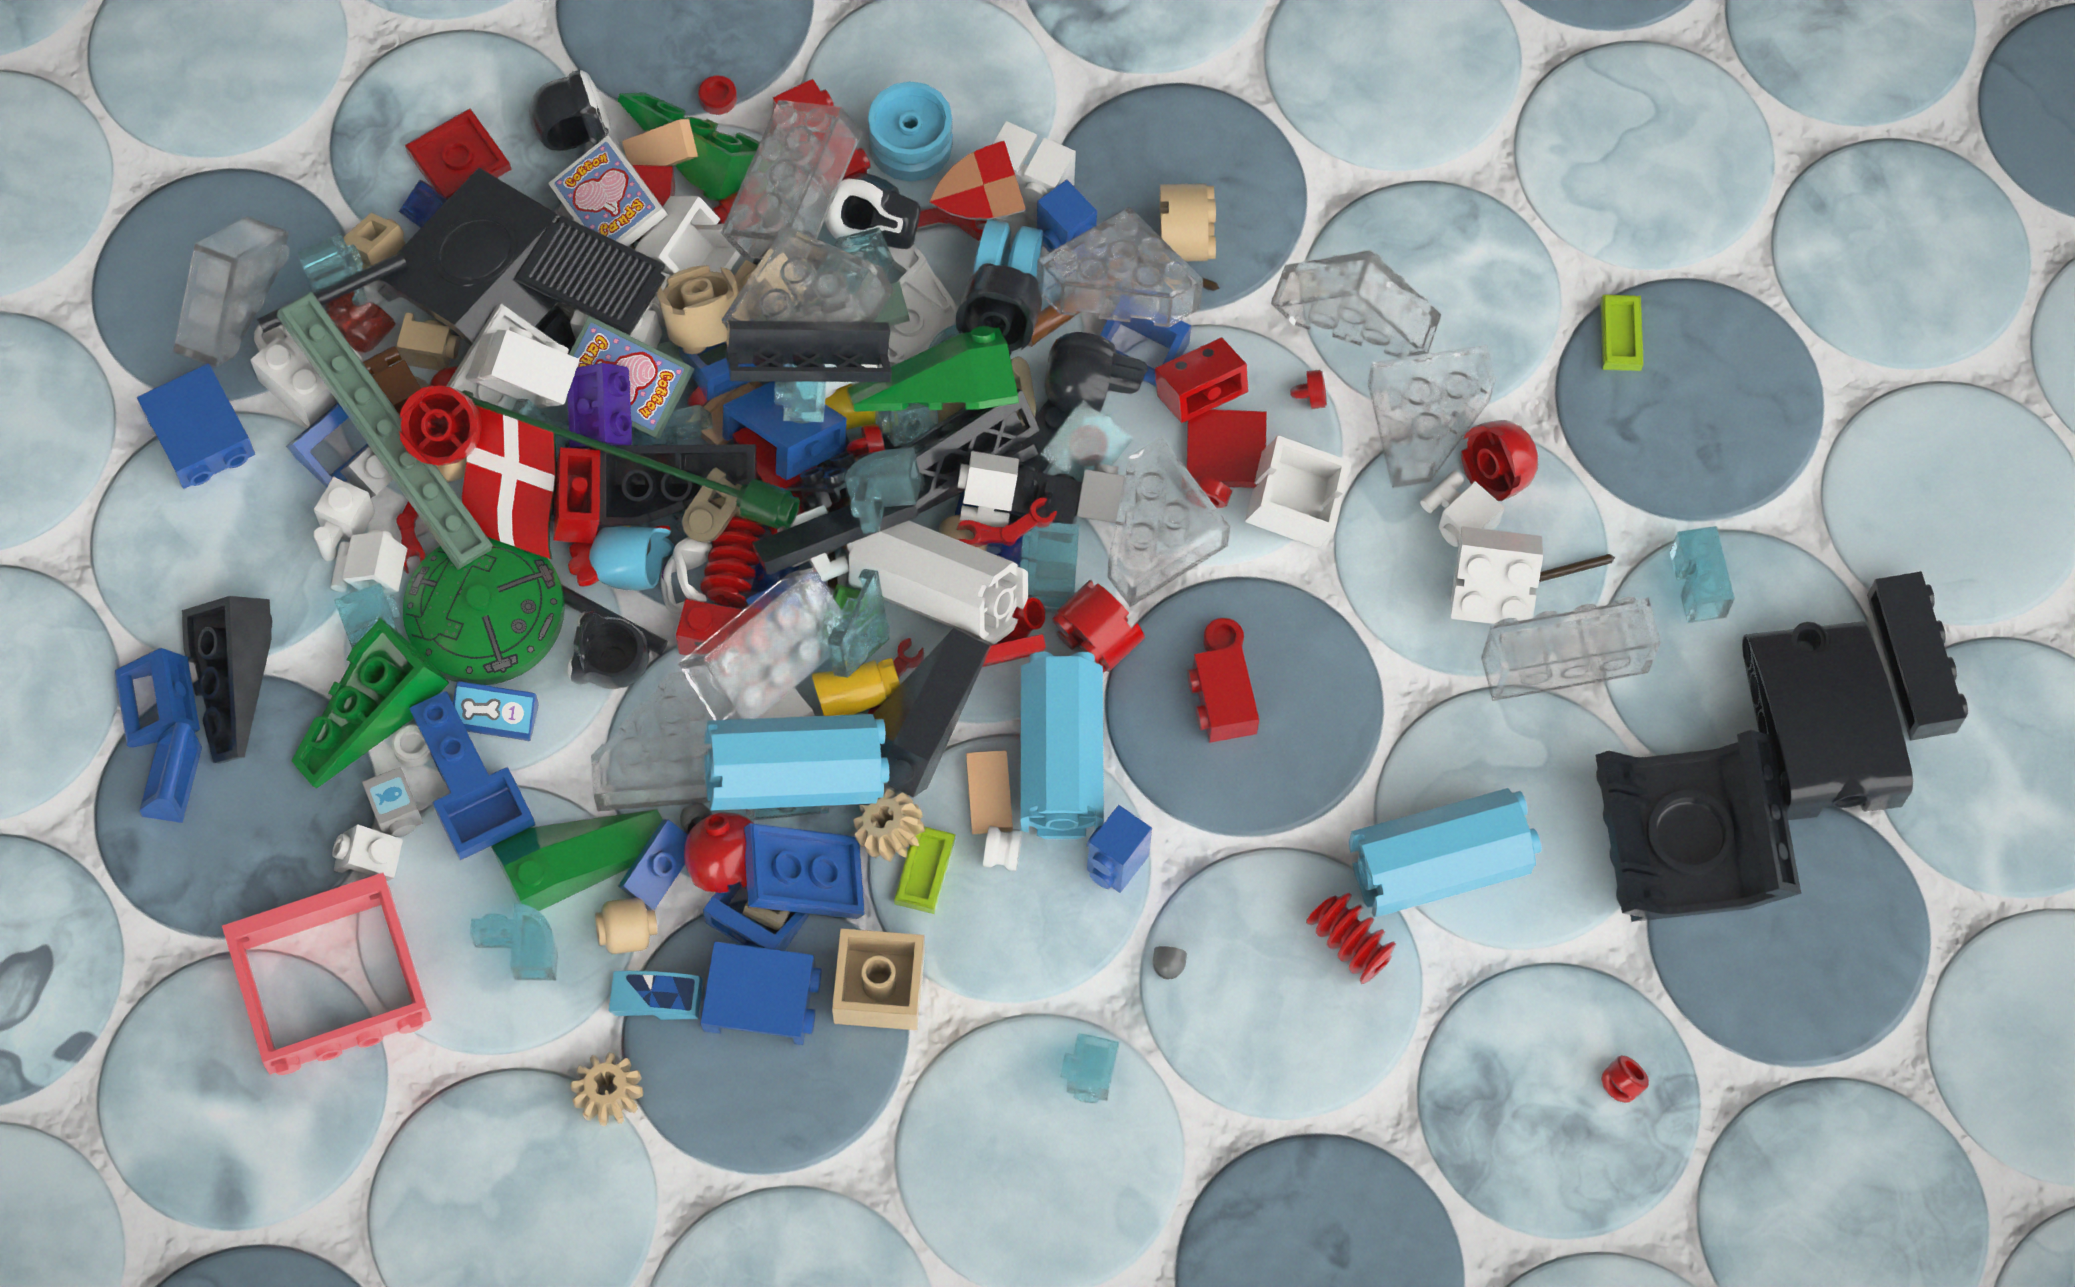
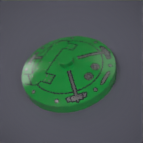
[403,536,565,685]

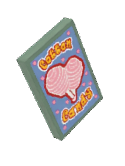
[569,316,694,439]

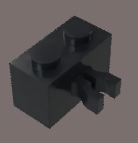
[995,465,1083,540]

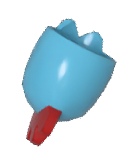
[568,525,675,591]

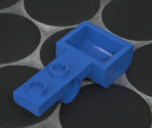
[409,691,535,861]

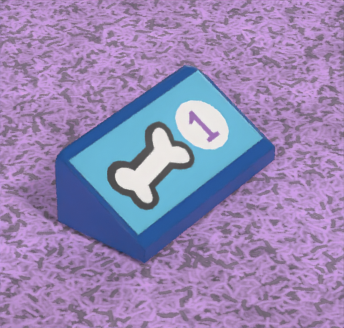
[453,681,539,741]

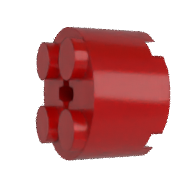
[1052,580,1145,673]

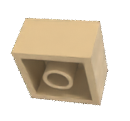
[832,928,925,1030]

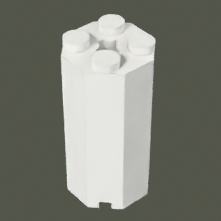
[847,521,1028,645]

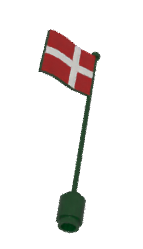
[462,390,800,560]

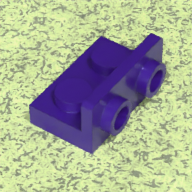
[567,363,632,449]

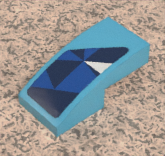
[609,971,703,1020]

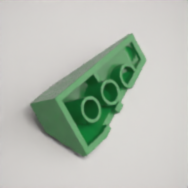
[617,92,779,201]
[847,326,1019,411]
[291,618,449,788]
[491,809,663,917]

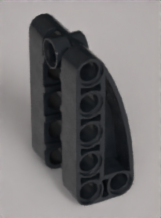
[1742,621,1913,820]

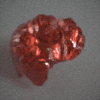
[324,291,396,353]

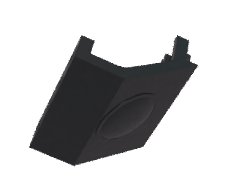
[377,168,560,346]
[1595,730,1802,922]

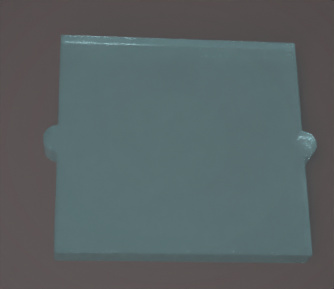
[1040,400,1133,482]

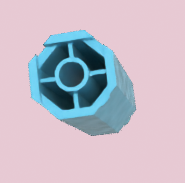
[1021,652,1104,839]
[704,714,889,810]
[1349,788,1541,918]

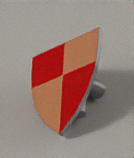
[929,140,1026,220]

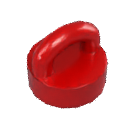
[1290,369,1327,409]
[846,423,885,456]
[1601,1055,1649,1103]

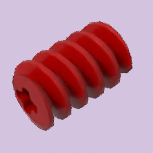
[700,517,766,608]
[1306,892,1396,984]

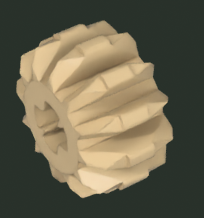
[853,789,925,862]
[570,1052,644,1126]

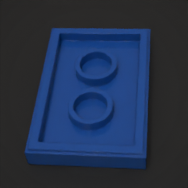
[744,823,865,919]

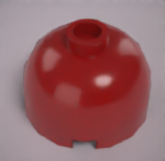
[399,385,482,466]
[1461,420,1538,501]
[684,812,755,893]

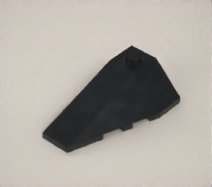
[598,444,756,526]
[182,596,273,764]
[873,626,992,797]

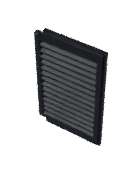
[515,216,666,335]

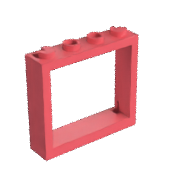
[222,873,432,1075]

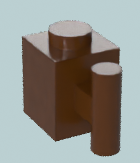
[362,345,421,415]

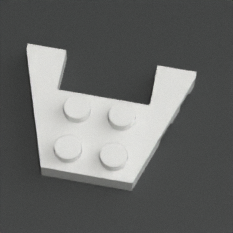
[878,244,958,367]

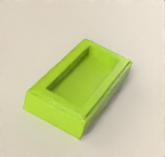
[1600,295,1643,371]
[894,827,956,914]

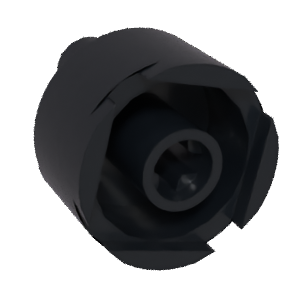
[955,263,1042,355]

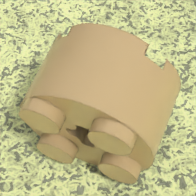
[1160,184,1216,262]
[657,265,745,354]

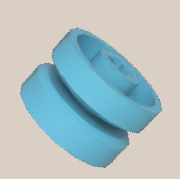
[868,81,953,182]
[973,220,1043,277]

